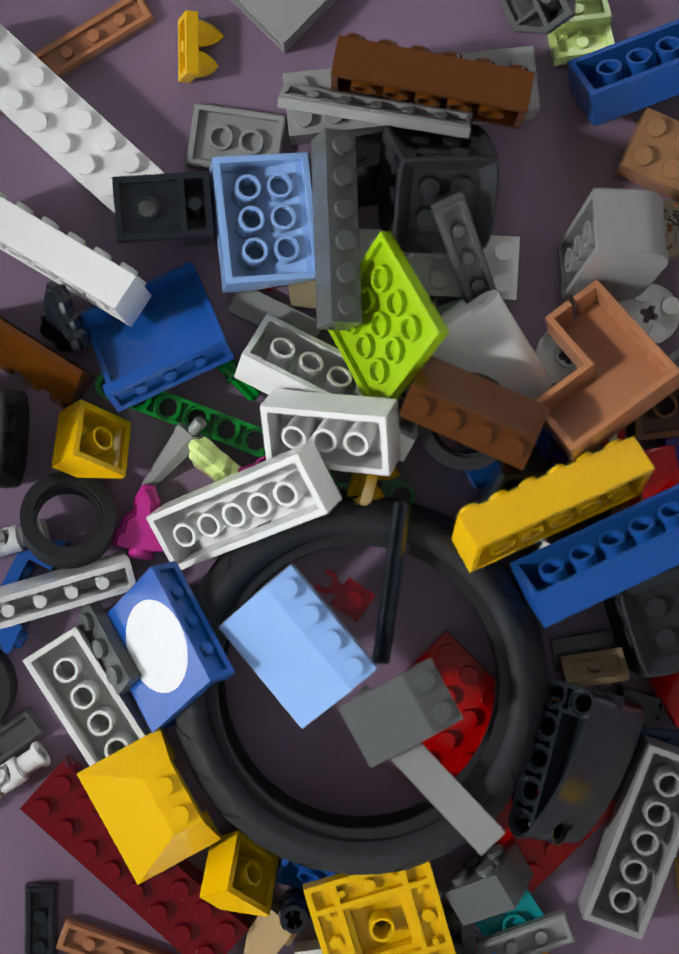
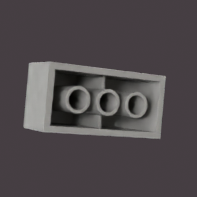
[558,188,669,302]

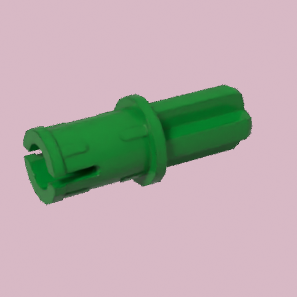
[215,359,262,401]

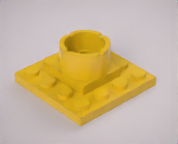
[303,861,456,954]

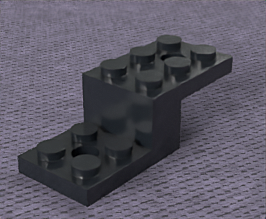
[112,171,217,246]

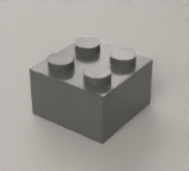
[444,842,534,926]

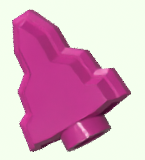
[111,484,164,560]

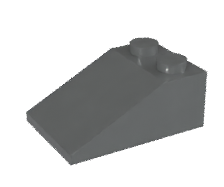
[338,658,464,768]

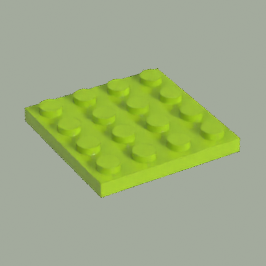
[328,231,449,399]

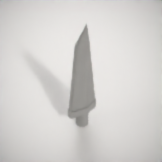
[138,416,206,490]

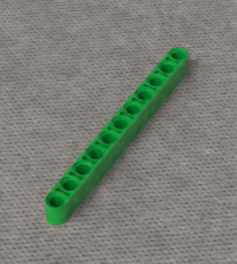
[95,373,416,503]

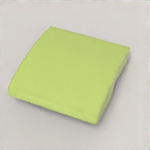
[548,0,615,66]

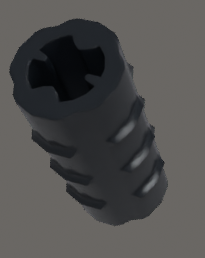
[279,886,310,934]

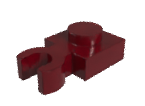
[314,568,376,623]

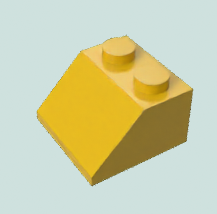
[51,399,132,479]
[199,831,279,917]

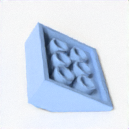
[209,152,315,293]
[218,564,378,728]

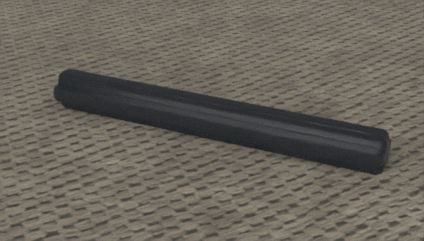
[372,501,411,664]

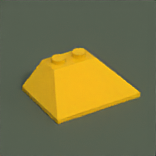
[77,730,222,885]

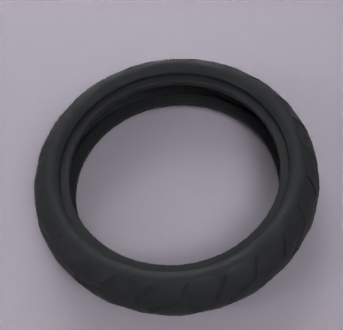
[175,495,548,875]

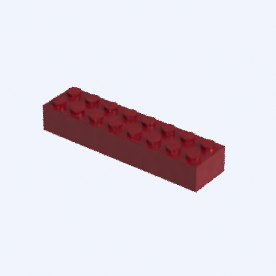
[20,754,251,954]

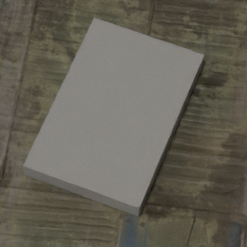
[186,103,287,170]

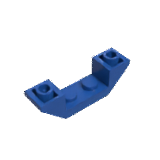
[0,538,71,654]

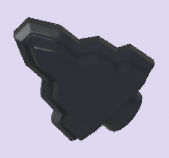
[40,281,91,352]

